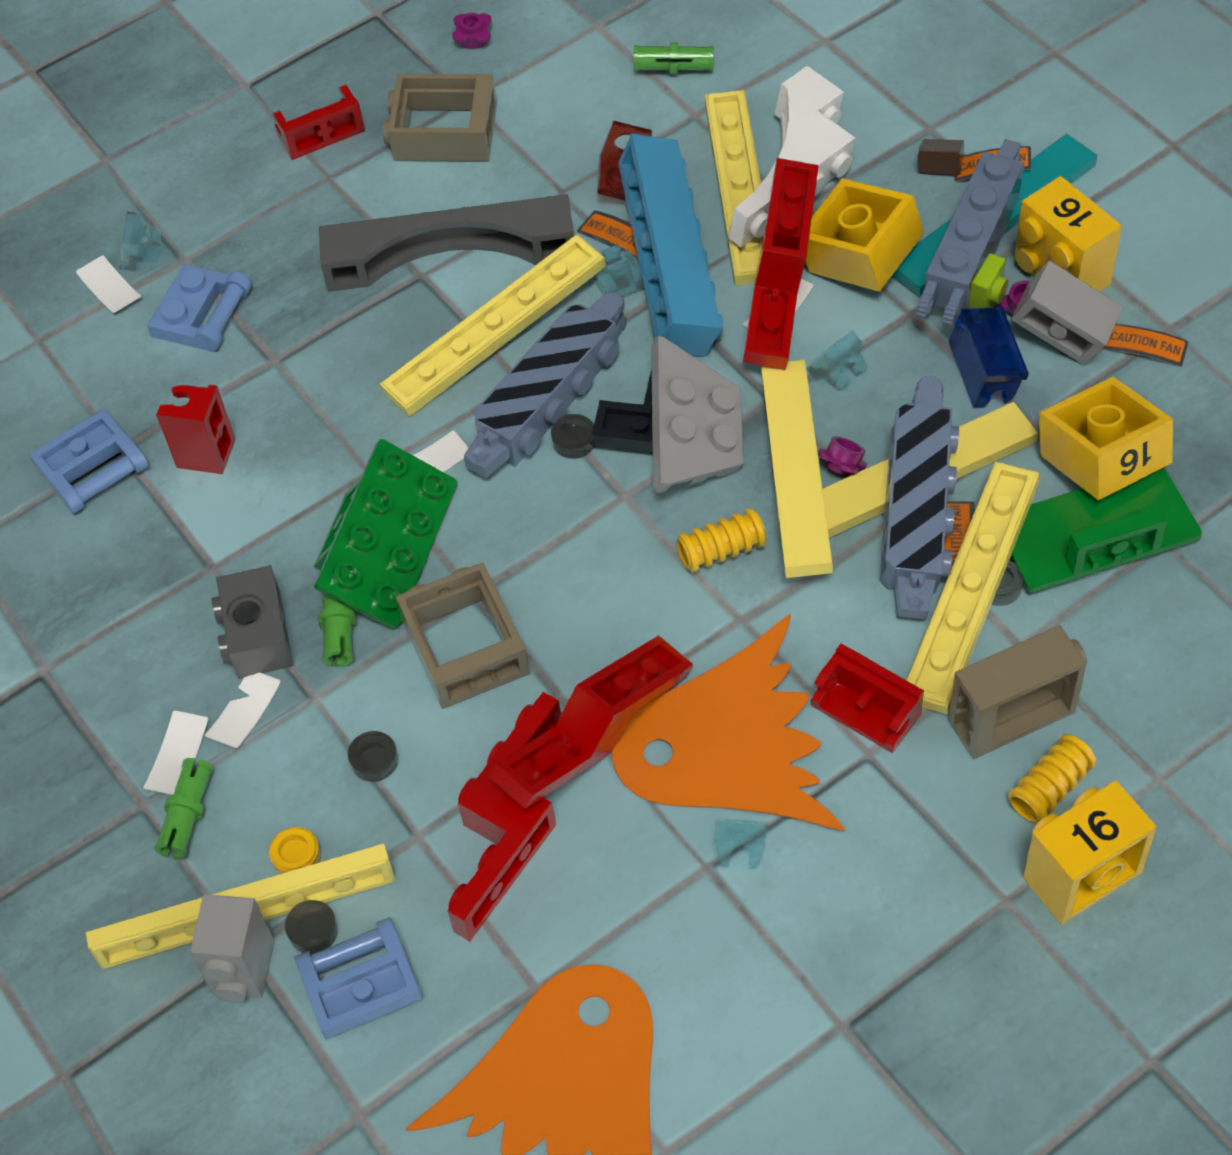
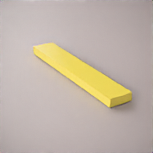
[705,90,764,286]
[380,234,606,417]
[761,360,833,578]
[778,402,1038,538]
[907,461,1040,715]
[85,843,396,969]

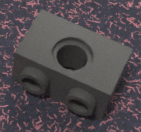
[211,565,294,679]

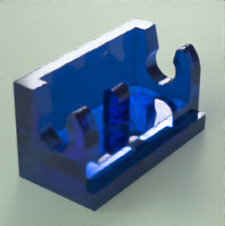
[948,307,1029,408]

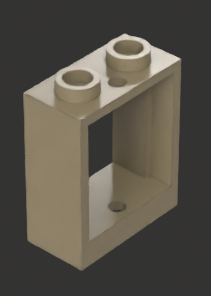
[383,74,497,161]
[396,562,530,709]
[948,625,1087,760]

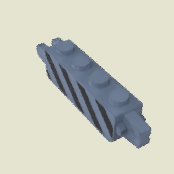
[916,139,1024,328]
[464,292,626,478]
[880,375,959,619]

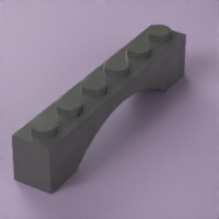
[319,194,574,292]

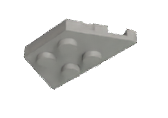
[651,336,743,493]

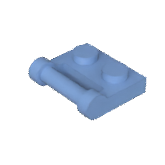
[147,264,252,351]
[29,408,149,514]
[294,917,423,1040]

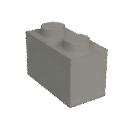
[1010,261,1123,366]
[190,894,275,1002]

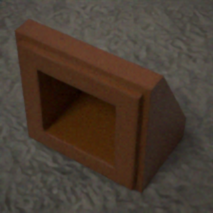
[918,139,964,174]

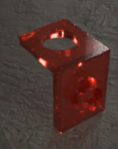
[597,121,652,201]

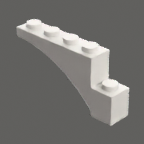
[728,66,856,247]

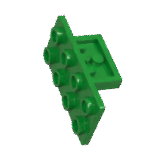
[313,439,457,630]
[1010,467,1202,593]

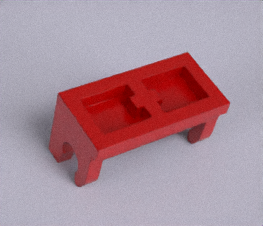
[272,84,365,160]
[156,384,236,475]
[811,643,924,753]

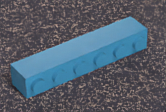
[618,134,723,357]

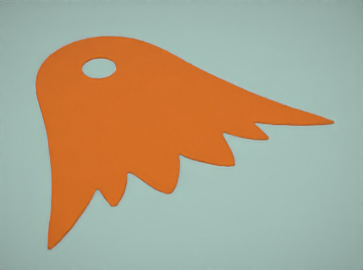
[612,614,845,831]
[406,964,653,1155]

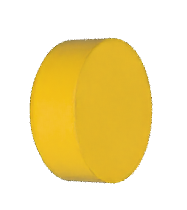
[269,827,321,874]

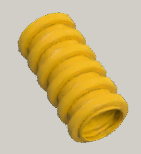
[676,508,766,573]
[1008,734,1097,823]

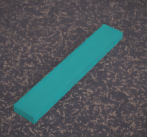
[892,133,1097,297]

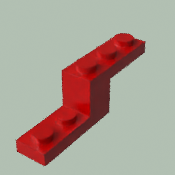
[742,158,819,370]
[489,635,694,809]
[447,692,561,942]

